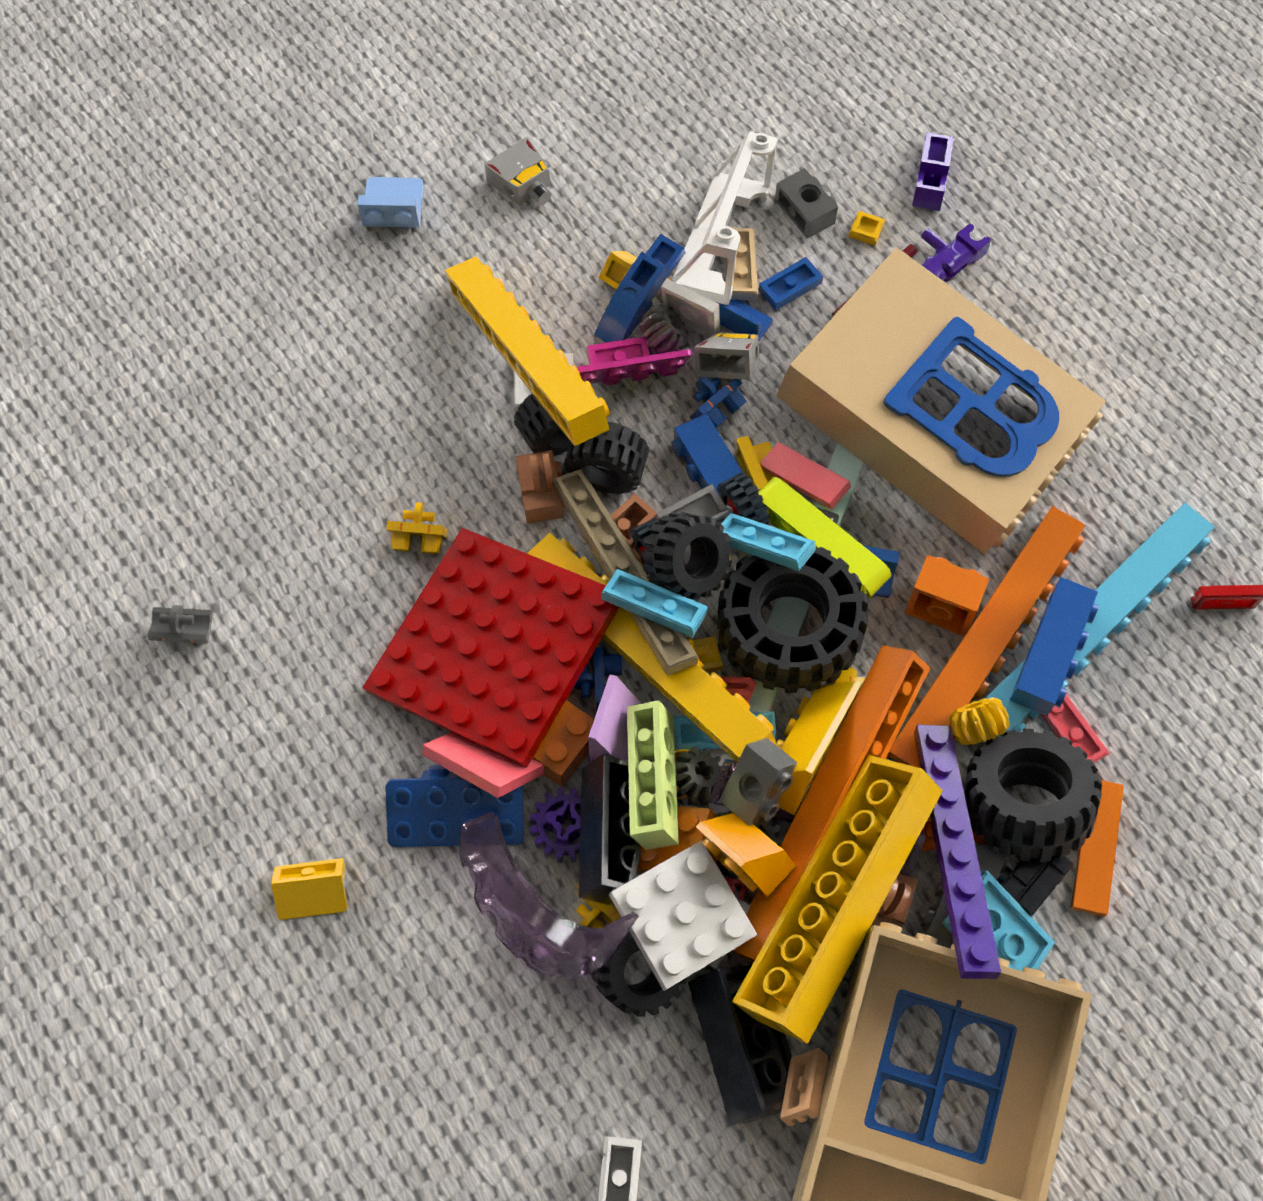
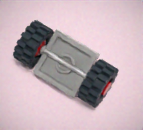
[631,472,769,567]

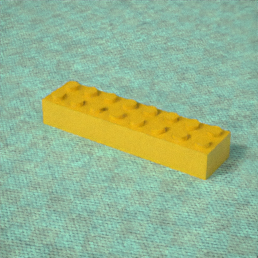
[732,755,943,1044]

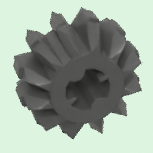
[639,304,689,354]
[675,746,728,806]

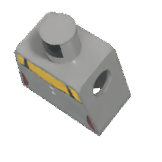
[484,137,552,205]
[694,333,760,380]

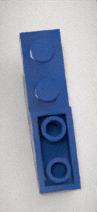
[594,233,686,343]

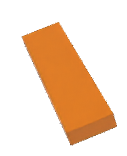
[1070,780,1124,917]

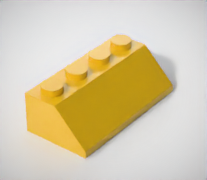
[776,681,862,815]

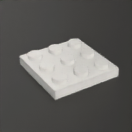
[609,840,758,991]

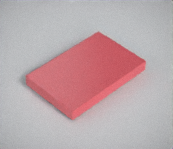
[422,732,545,798]

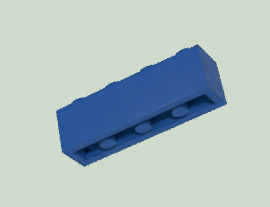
[671,413,744,494]
[1010,577,1099,716]

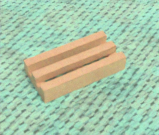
[780,1048,828,1127]

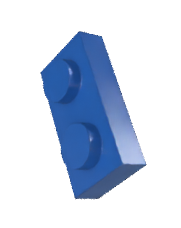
[758,257,823,311]

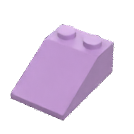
[588,674,642,763]

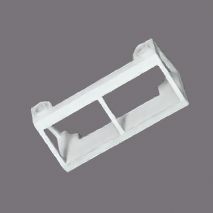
[672,132,778,305]

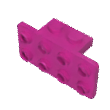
[576,337,692,386]

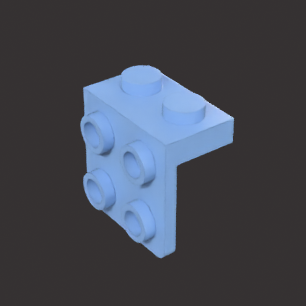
[357,177,424,228]

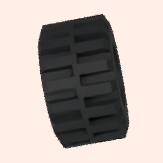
[514,393,571,456]
[564,422,649,494]
[642,512,733,600]
[590,921,688,1017]

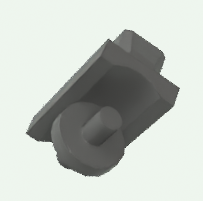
[147,605,213,644]

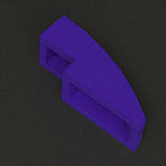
[912,132,954,211]

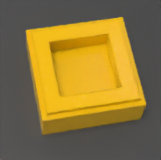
[849,211,886,246]

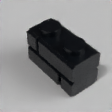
[997,855,1074,917]

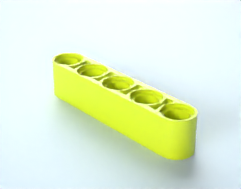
[758,477,891,600]

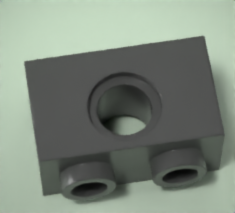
[775,168,838,239]
[719,738,798,826]

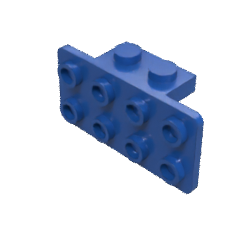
[385,765,524,847]

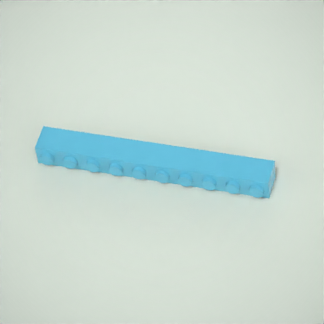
[986,503,1215,737]

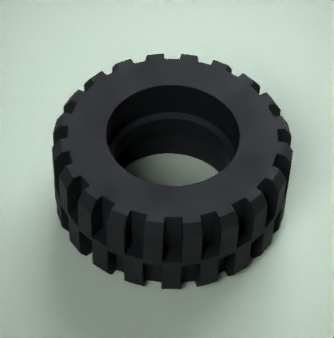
[964,729,1102,862]

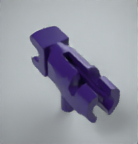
[921,224,990,282]

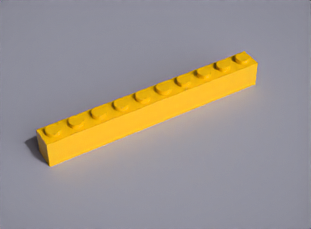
[445,256,610,446]
[527,533,777,763]

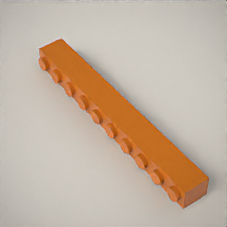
[886,505,1086,768]
[731,645,930,964]

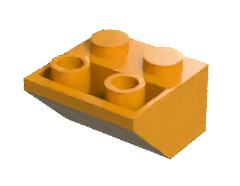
[696,813,797,897]

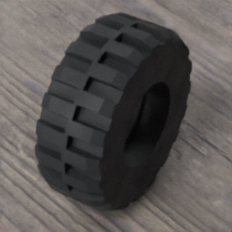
[717,547,869,693]

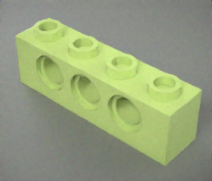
[627,700,679,850]

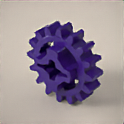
[529,788,581,863]

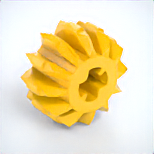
[949,697,1010,745]

